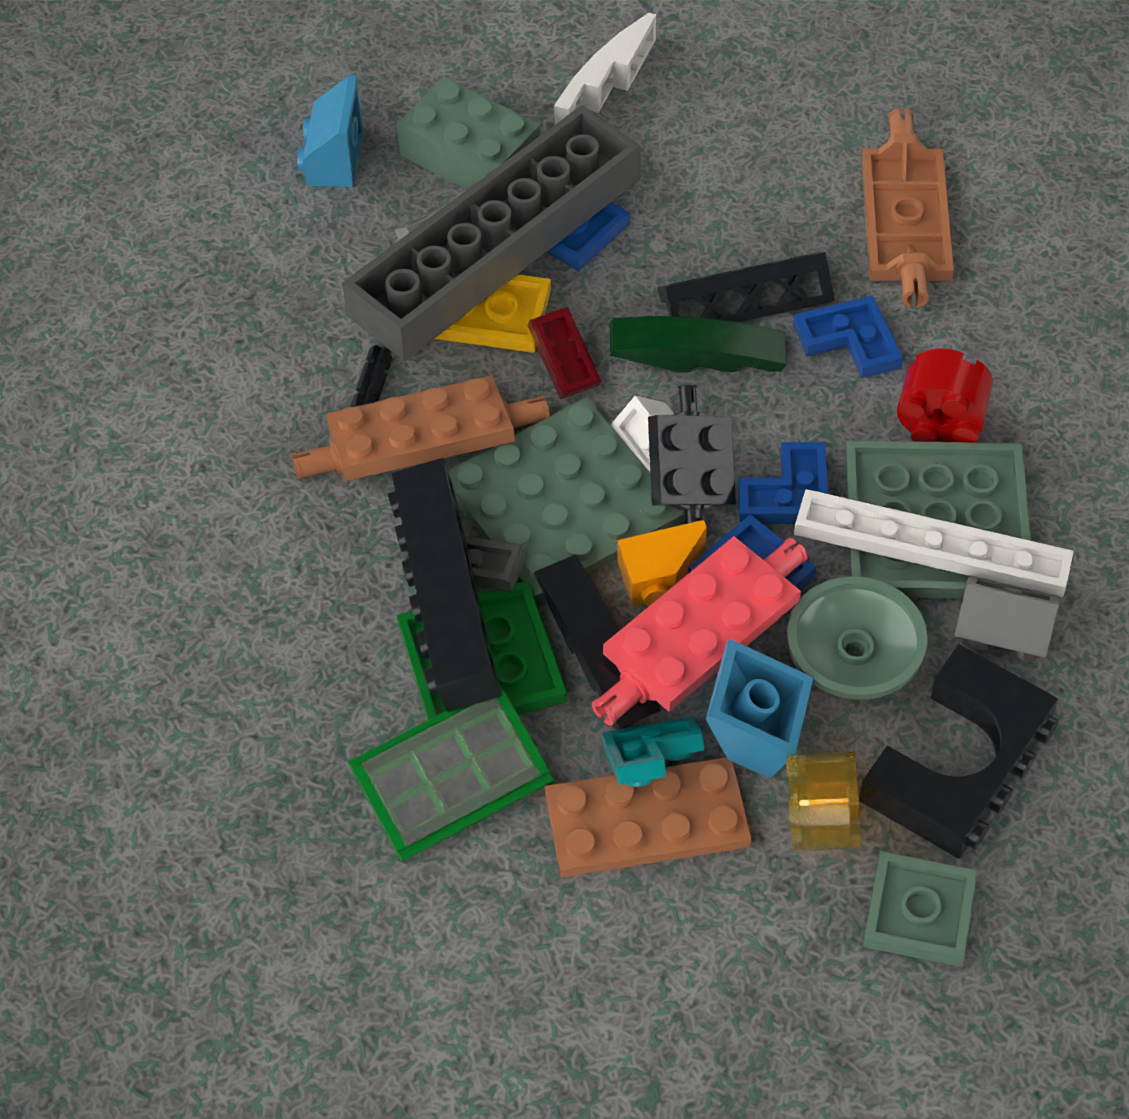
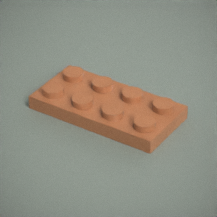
[544,757,752,878]

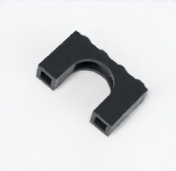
[859,644,1059,859]

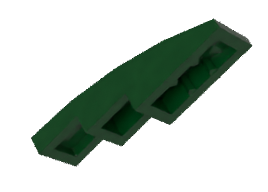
[610,316,787,372]

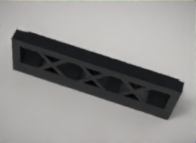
[657,252,835,322]

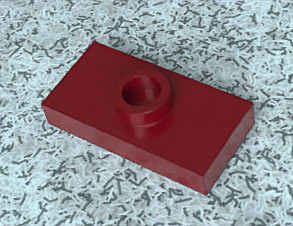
[527,307,601,399]

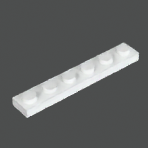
[794,489,1074,598]

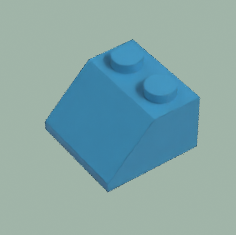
[297,75,364,187]
[706,639,814,778]

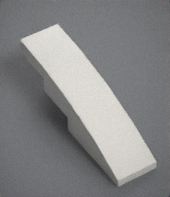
[554,13,656,124]

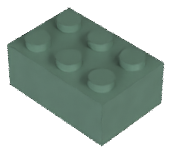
[396,77,541,190]

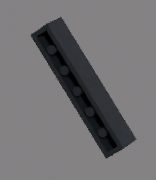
[388,458,502,712]

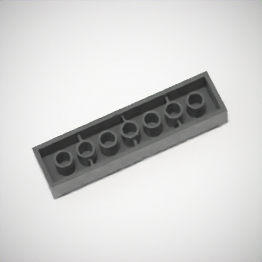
[342,105,641,362]

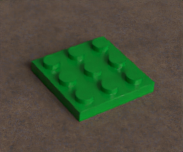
[396,581,567,728]

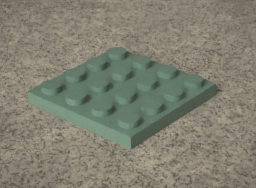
[448,397,684,603]
[845,440,1031,599]

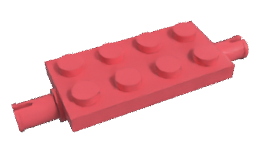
[592,536,808,726]

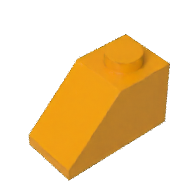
[617,520,707,606]

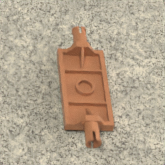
[861,108,954,307]
[291,375,550,481]

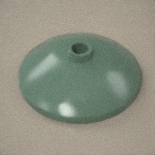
[787,576,928,700]

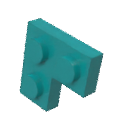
[601,716,704,787]

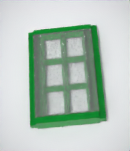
[348,684,554,862]

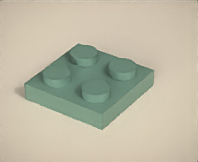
[863,851,978,967]

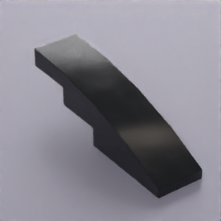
[534,554,661,730]

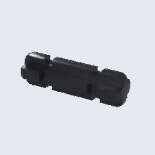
[350,345,393,407]

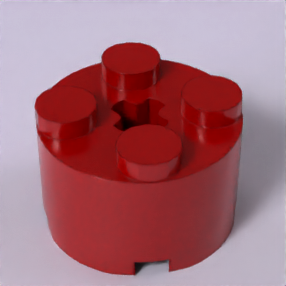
[897,348,993,443]

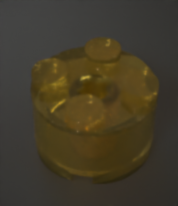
[786,751,861,851]

